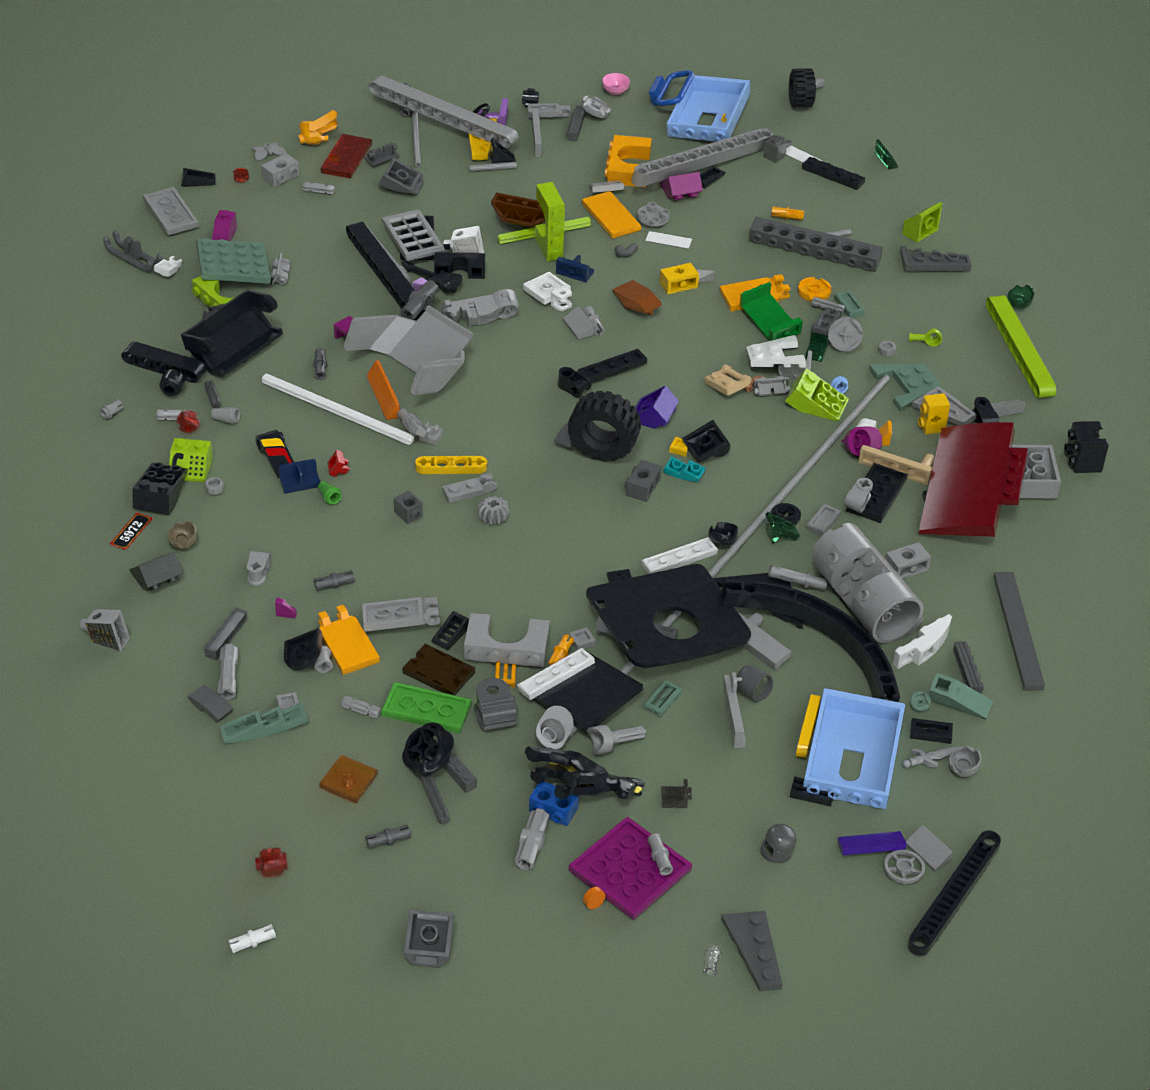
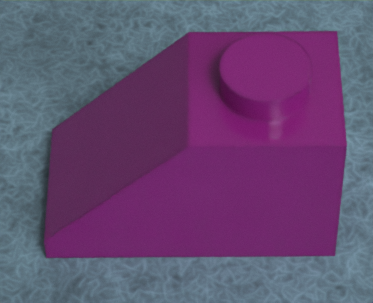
[212,210,237,241]

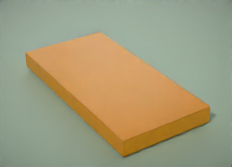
[582,191,641,239]

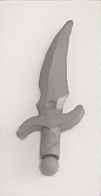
[903,746,973,768]

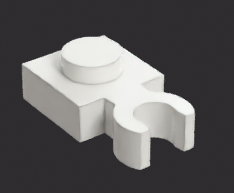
[154,256,182,277]

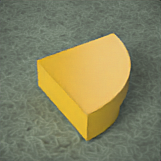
[669,437,687,457]

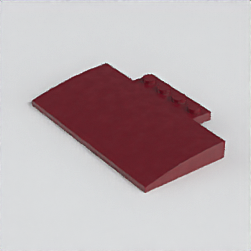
[919,422,1028,537]

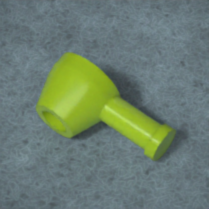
[909,328,942,347]

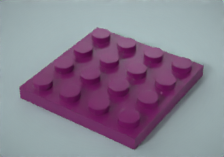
[568,816,692,920]

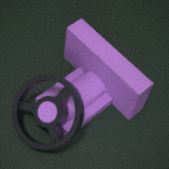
[473,98,508,126]

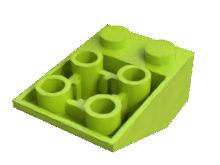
[785,368,849,422]

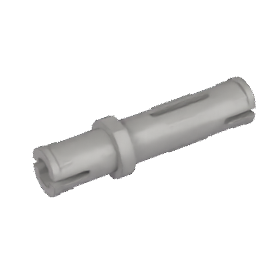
[768,565,827,591]

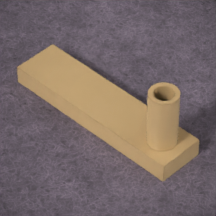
[859,445,935,485]

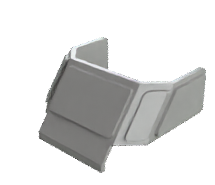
[343,306,474,395]

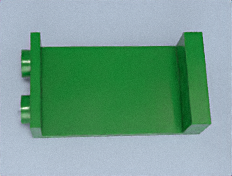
[739,282,803,341]

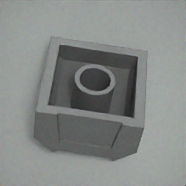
[379,158,423,195]
[404,909,455,967]

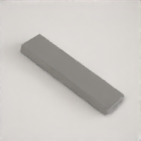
[532,109,542,157]

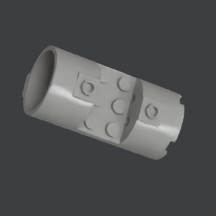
[812,523,924,643]

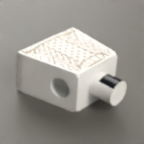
[443,226,484,253]

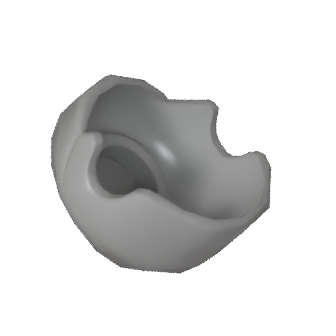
[949,746,982,777]

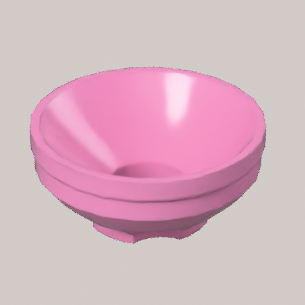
[602,73,630,95]

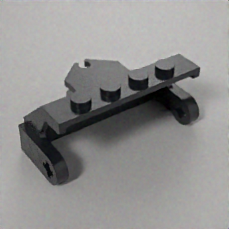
[181,289,283,377]

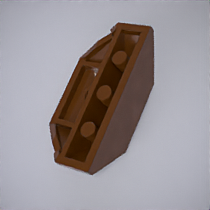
[491,192,545,228]

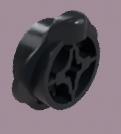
[402,722,454,776]

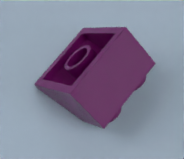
[660,172,703,200]

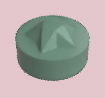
[910,691,931,713]

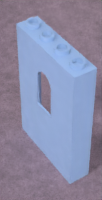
[667,75,750,142]
[803,688,905,809]

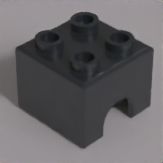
[1064,421,1109,473]

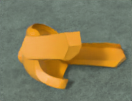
[298,110,338,145]

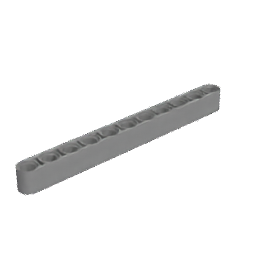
[368,75,519,148]
[631,128,773,187]

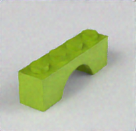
[192,276,235,307]

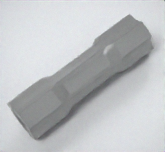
[218,644,239,701]

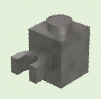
[764,135,791,163]

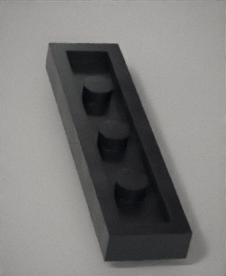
[802,157,865,190]
[578,349,647,383]

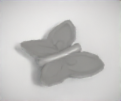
[252,142,287,161]

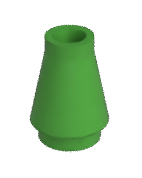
[318,481,342,505]

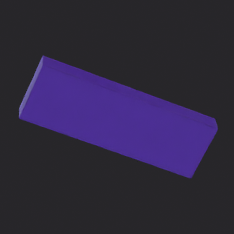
[837,831,906,855]

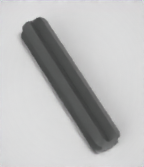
[420,774,450,824]

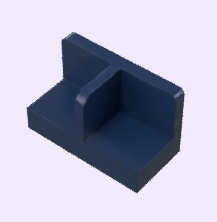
[556,255,594,283]
[279,459,320,494]

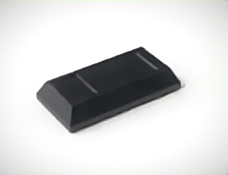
[700,166,726,188]

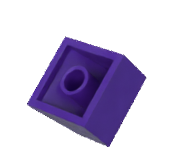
[635,385,679,429]

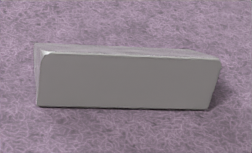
[563,306,594,340]
[991,399,1026,417]
[906,825,952,871]

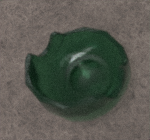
[1007,285,1035,309]

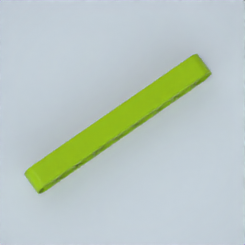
[986,295,1056,398]

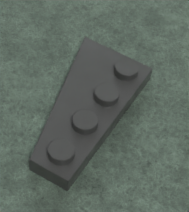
[900,245,972,271]
[721,911,782,991]

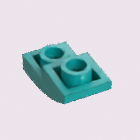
[663,456,706,482]

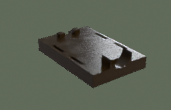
[402,643,475,696]

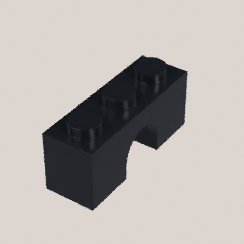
[434,252,485,279]

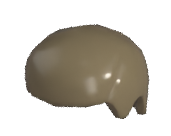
[167,520,197,550]

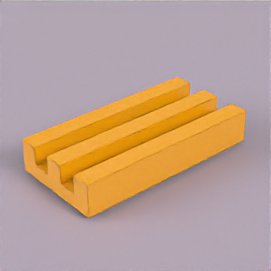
[495,661,516,688]

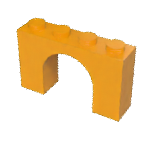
[605,135,652,187]

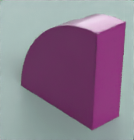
[275,597,297,619]

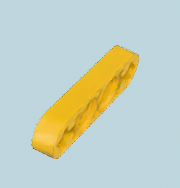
[415,456,487,474]
[796,694,821,759]

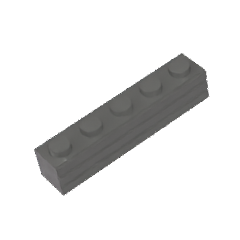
[566,106,585,142]
[204,607,248,661]
[953,641,984,694]
[436,739,477,793]

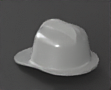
[535,706,574,750]

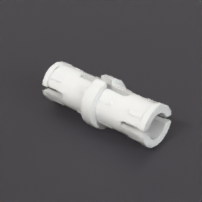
[228,924,276,954]

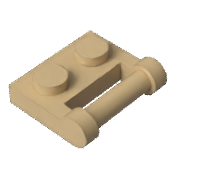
[704,364,752,396]

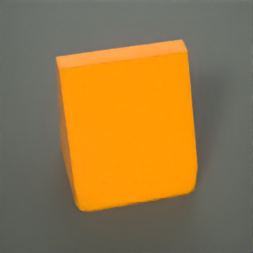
[879,420,892,446]

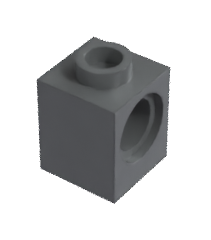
[394,490,423,524]

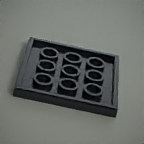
[531,650,644,734]

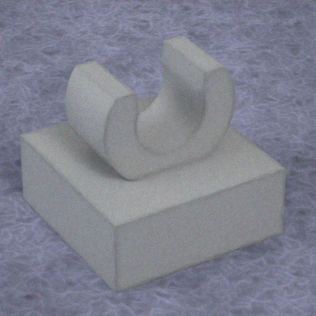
[419,422,443,445]

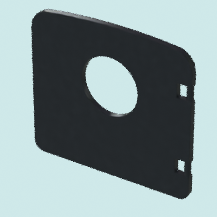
[586,564,751,668]

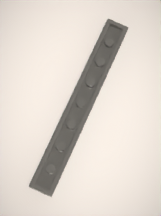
[994,572,1045,690]

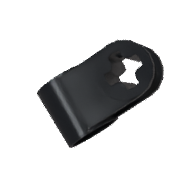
[558,367,592,398]
[972,397,999,423]

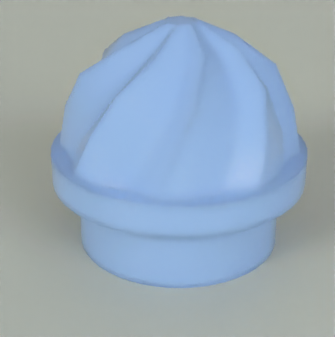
[831,376,848,393]

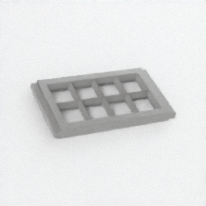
[382,209,445,261]

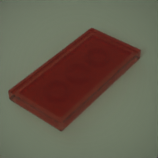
[321,134,372,179]

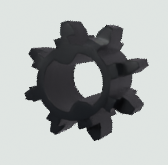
[522,88,539,107]

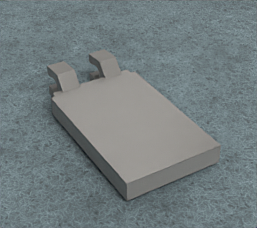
[362,597,440,632]

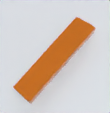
[367,360,400,420]

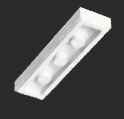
[641,537,718,574]
[517,648,595,700]

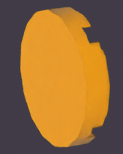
[798,277,831,302]

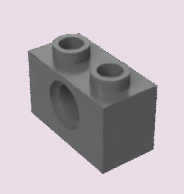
[625,460,662,502]

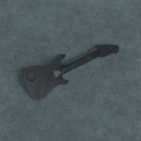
[401,260,463,293]

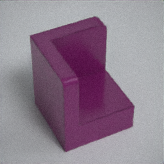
[334,315,353,339]

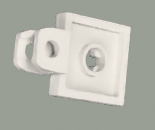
[523,272,572,312]

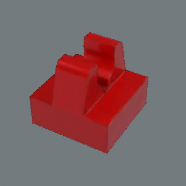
[327,450,350,477]

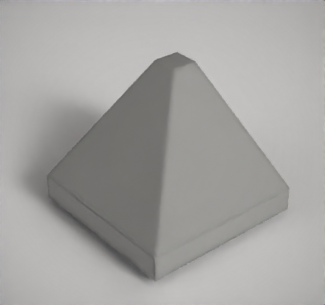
[696,269,715,282]

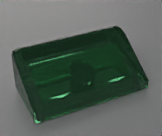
[875,139,898,170]

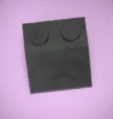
[129,552,183,591]

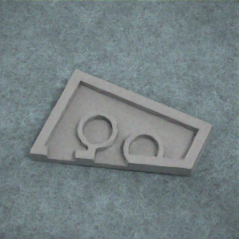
[912,386,976,425]

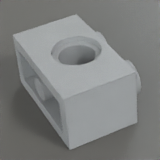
[261,153,299,187]
[885,542,931,579]

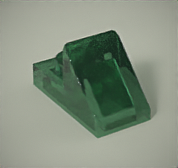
[805,332,830,362]
[765,512,800,545]

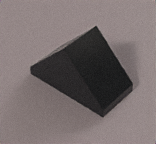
[490,138,516,164]

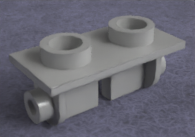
[270,253,290,286]
[753,376,790,396]

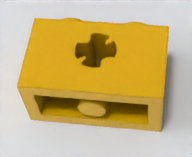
[659,262,699,295]
[918,393,950,435]

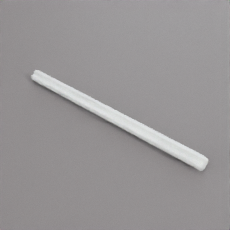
[262,374,414,445]

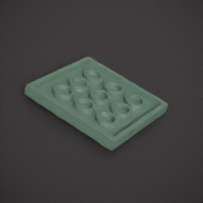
[196,238,271,284]

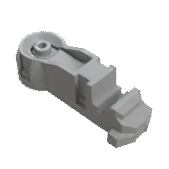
[441,289,519,328]

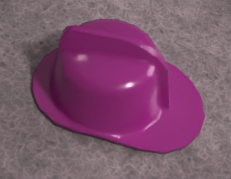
[841,426,882,456]

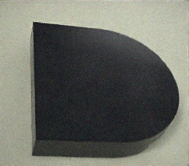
[284,628,322,671]

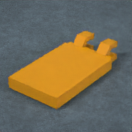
[720,274,790,311]
[318,604,380,675]

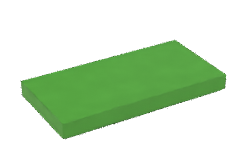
[381,682,472,734]

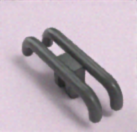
[103,230,163,272]

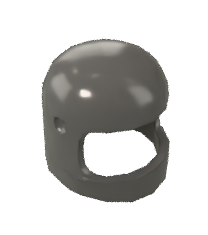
[736,665,773,702]
[760,824,797,863]

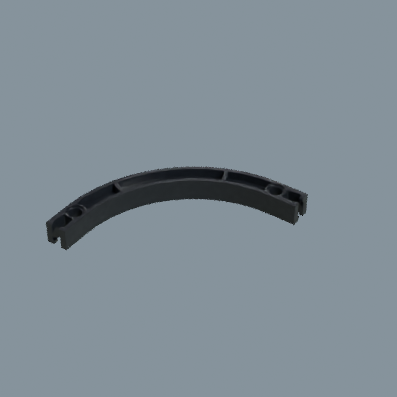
[721,579,900,702]

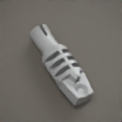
[397,408,427,438]

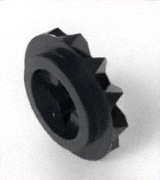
[771,503,801,527]

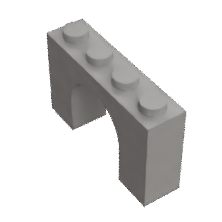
[464,613,550,667]

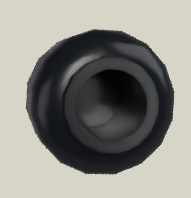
[159,369,185,396]

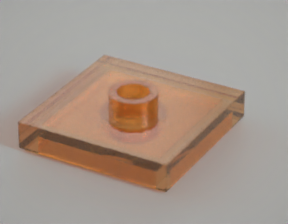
[319,755,378,803]

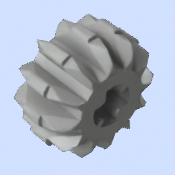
[477,495,509,526]

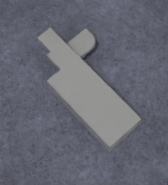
[738,612,791,671]
[723,672,746,748]

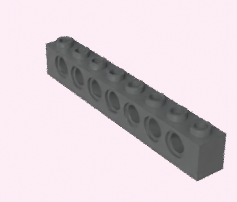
[749,216,883,272]

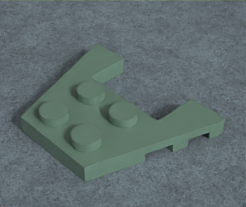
[869,364,941,412]

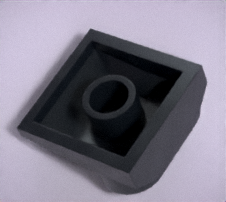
[682,420,731,463]

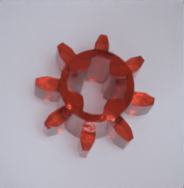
[177,410,200,433]

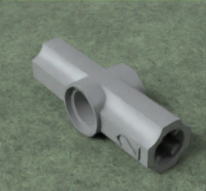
[515,808,549,871]

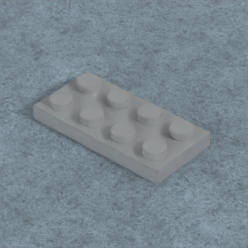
[143,187,199,235]

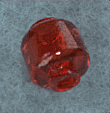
[255,847,288,877]

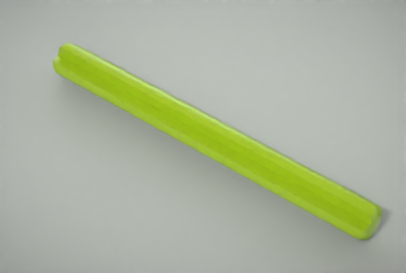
[497,217,591,244]

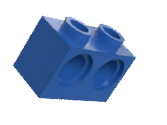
[529,782,579,826]

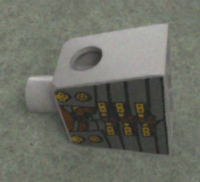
[80,609,131,652]

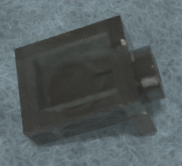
[661,779,692,808]

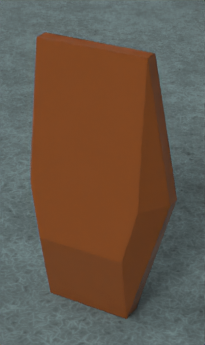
[612,280,662,315]

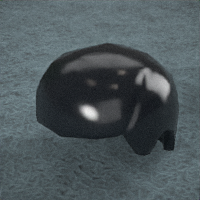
[708,522,738,546]

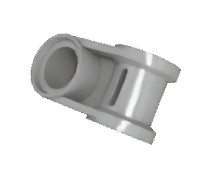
[844,478,873,513]
[247,551,271,586]

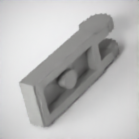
[442,473,497,503]

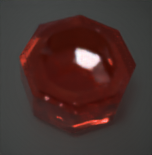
[233,167,249,182]

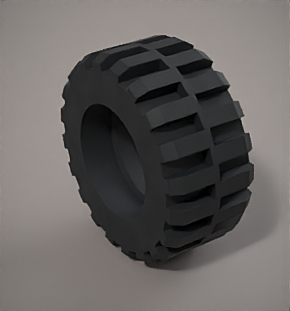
[568,391,641,461]

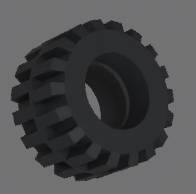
[789,68,816,108]

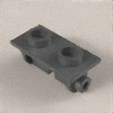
[364,142,400,166]

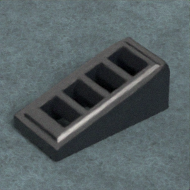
[181,168,216,187]
[431,611,469,651]

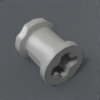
[314,646,333,673]

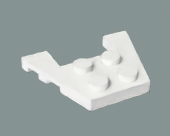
[746,335,806,368]

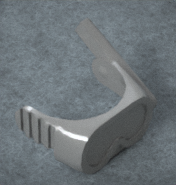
[777,350,812,378]

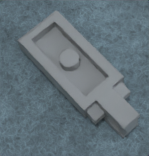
[528,103,571,118]

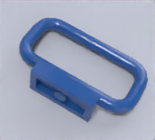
[649,70,694,106]

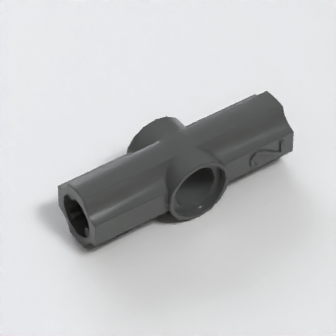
[401,280,439,320]

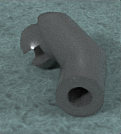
[614,243,638,257]

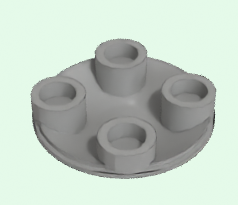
[637,202,670,227]

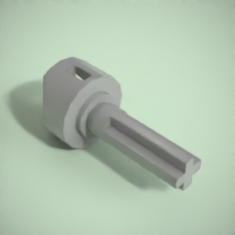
[587,725,646,755]

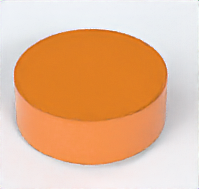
[583,887,606,909]

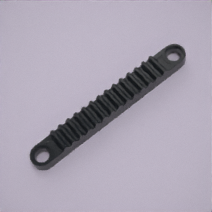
[908,830,1001,956]

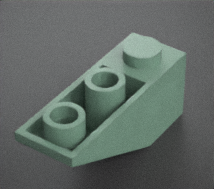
[929,672,993,720]

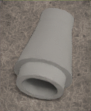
[211,406,240,424]

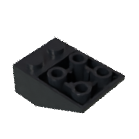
[132,462,188,514]

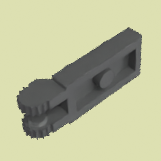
[810,307,842,338]

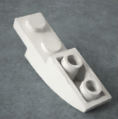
[893,614,952,669]

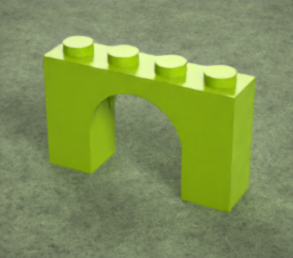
[535,182,565,262]

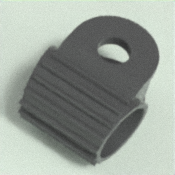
[474,678,517,731]

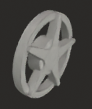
[884,850,925,885]

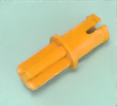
[771,206,804,220]
[548,634,574,666]

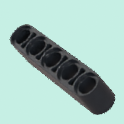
[121,341,207,383]

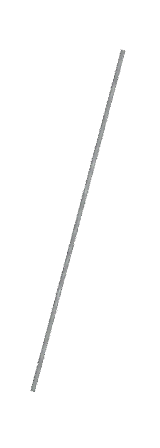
[567,375,890,739]

